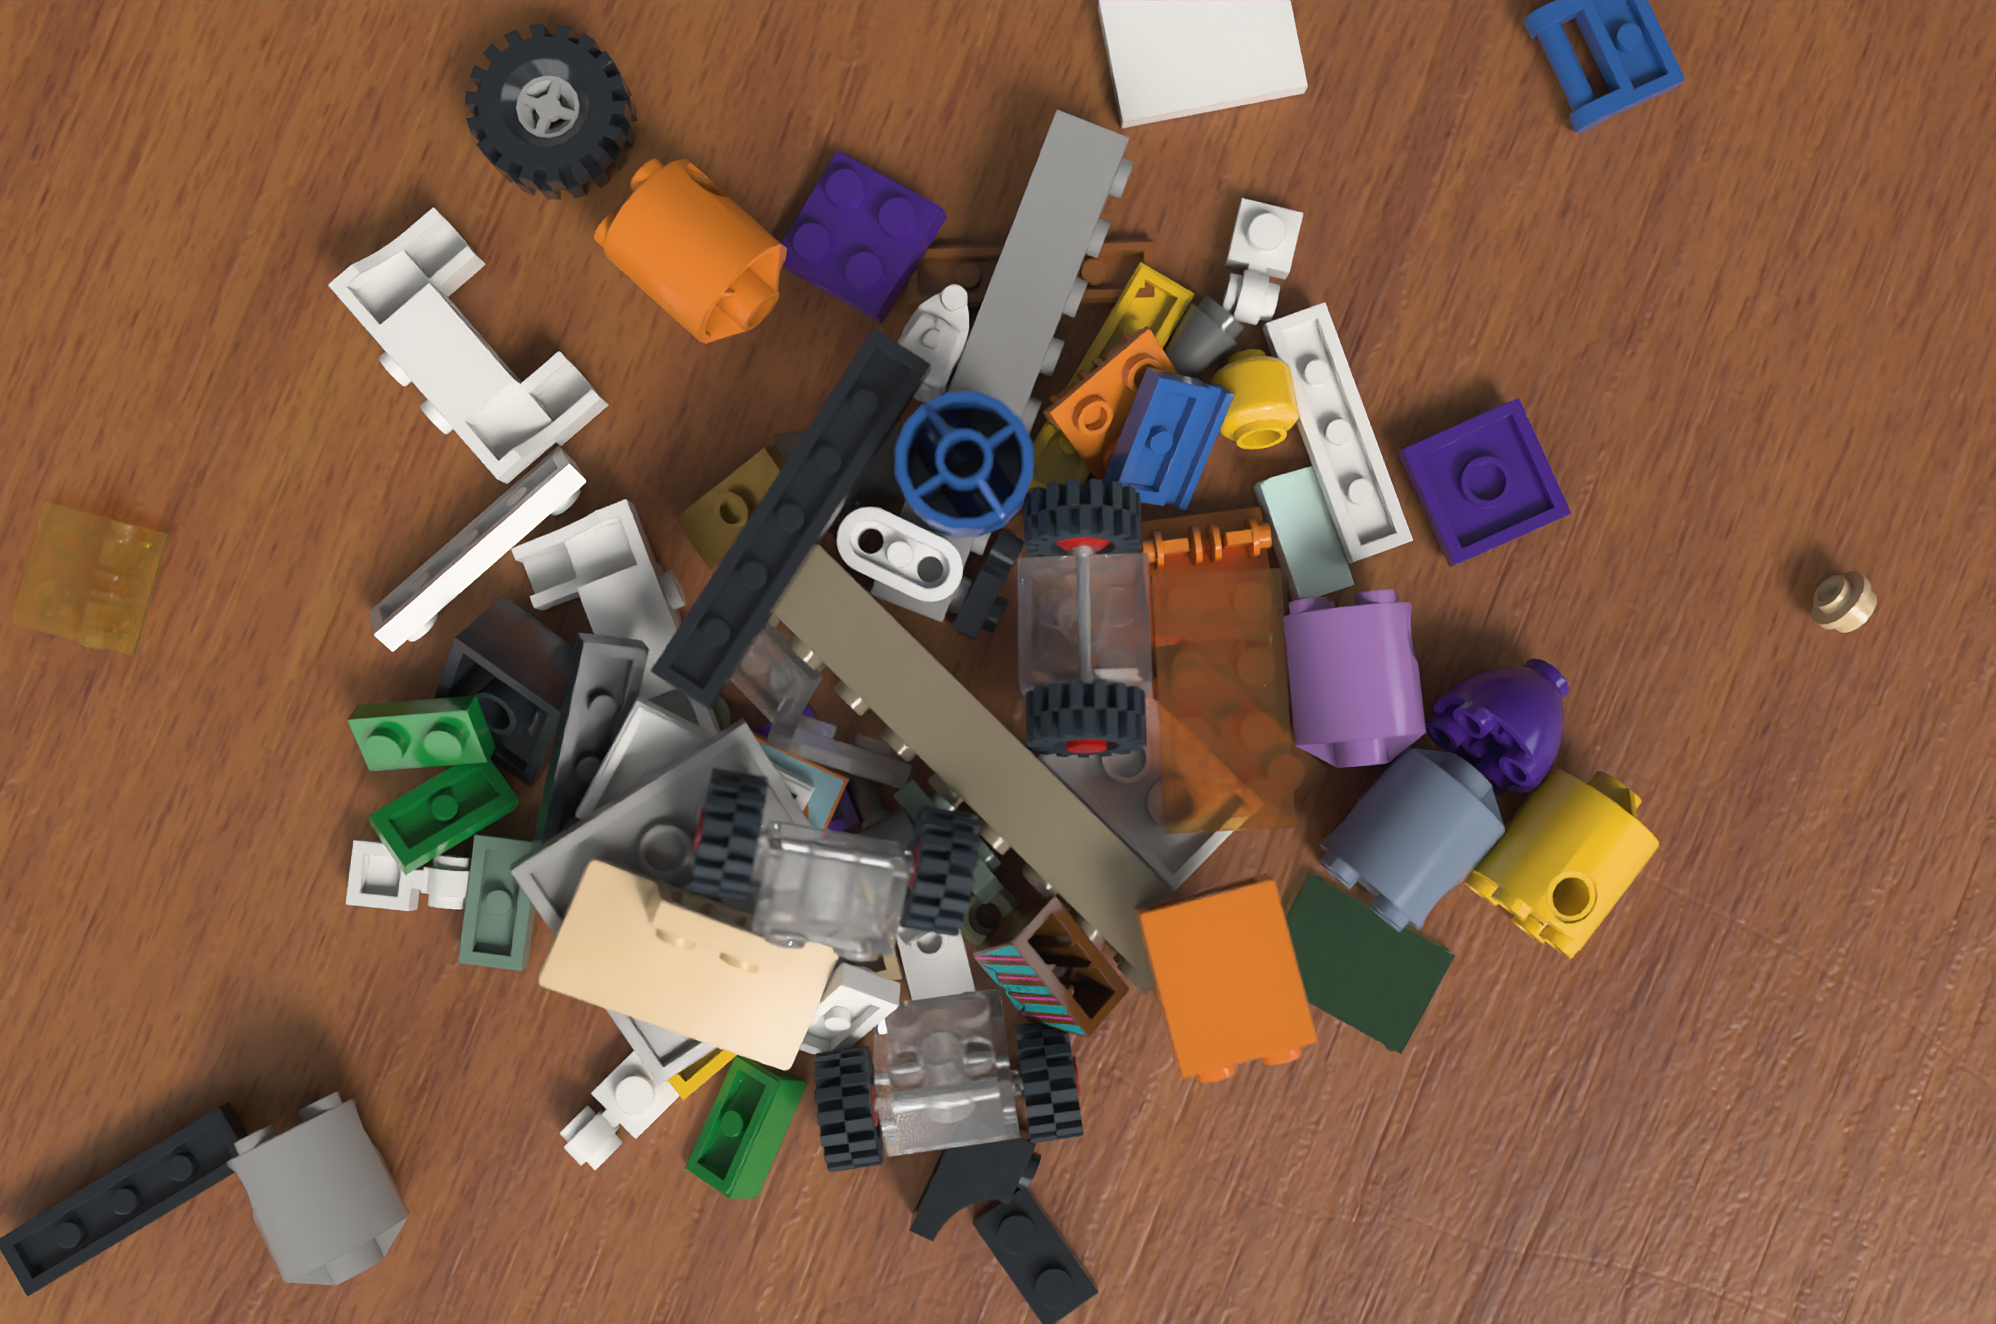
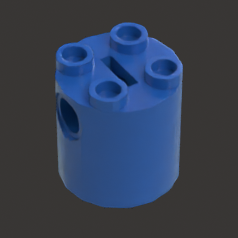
[895,391,1033,538]

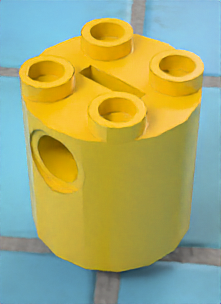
[1465,768,1659,959]

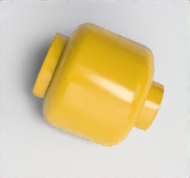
[1211,349,1299,449]

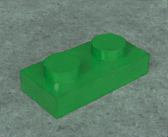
[347,695,496,771]
[368,759,519,875]

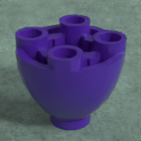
[1425,658,1569,797]

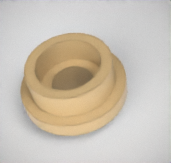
[1811,571,1877,633]

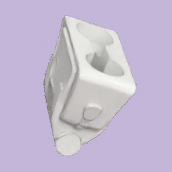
[897,284,969,403]

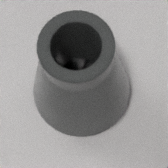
[1164,295,1244,378]

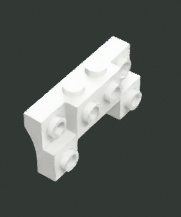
[328,207,609,484]
[511,499,721,735]

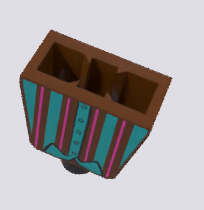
[973,896,1130,1037]

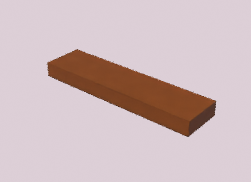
[906,239,1157,314]

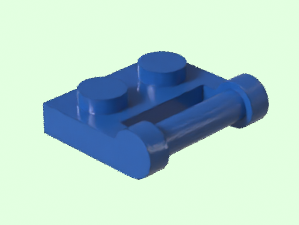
[1523,0,1685,134]

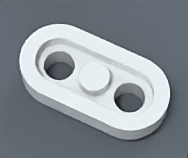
[837,507,963,602]

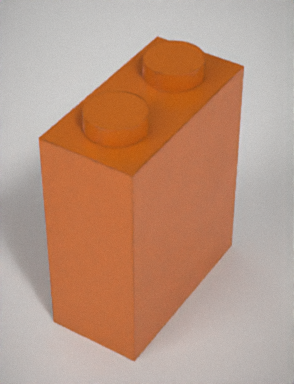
[1134,874,1318,1083]

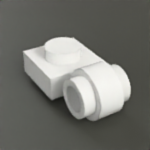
[1222,198,1303,325]
[346,840,472,911]
[559,1051,680,1170]

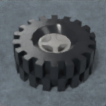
[465,23,637,200]

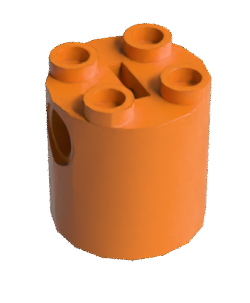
[594,159,787,344]

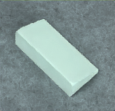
[1253,466,1355,601]

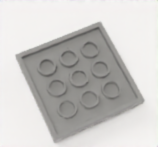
[510,718,883,1085]

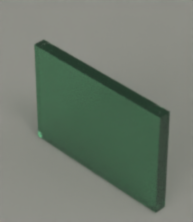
[1285,874,1455,1054]

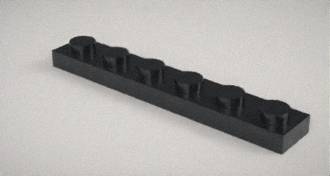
[650,327,932,709]

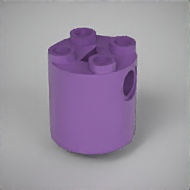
[1281,589,1426,768]

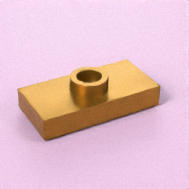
[676,445,786,570]

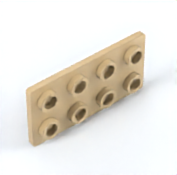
[539,857,840,1070]

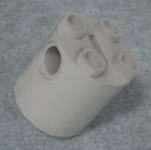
[227,1092,410,1285]

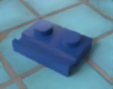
[1102,368,1235,510]

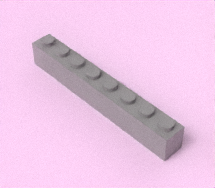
[870,109,1134,622]

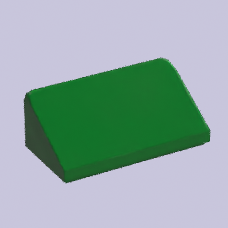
[685,1055,807,1199]

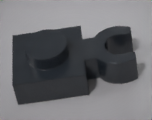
[952,530,1024,641]

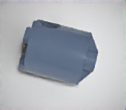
[1319,747,1506,933]

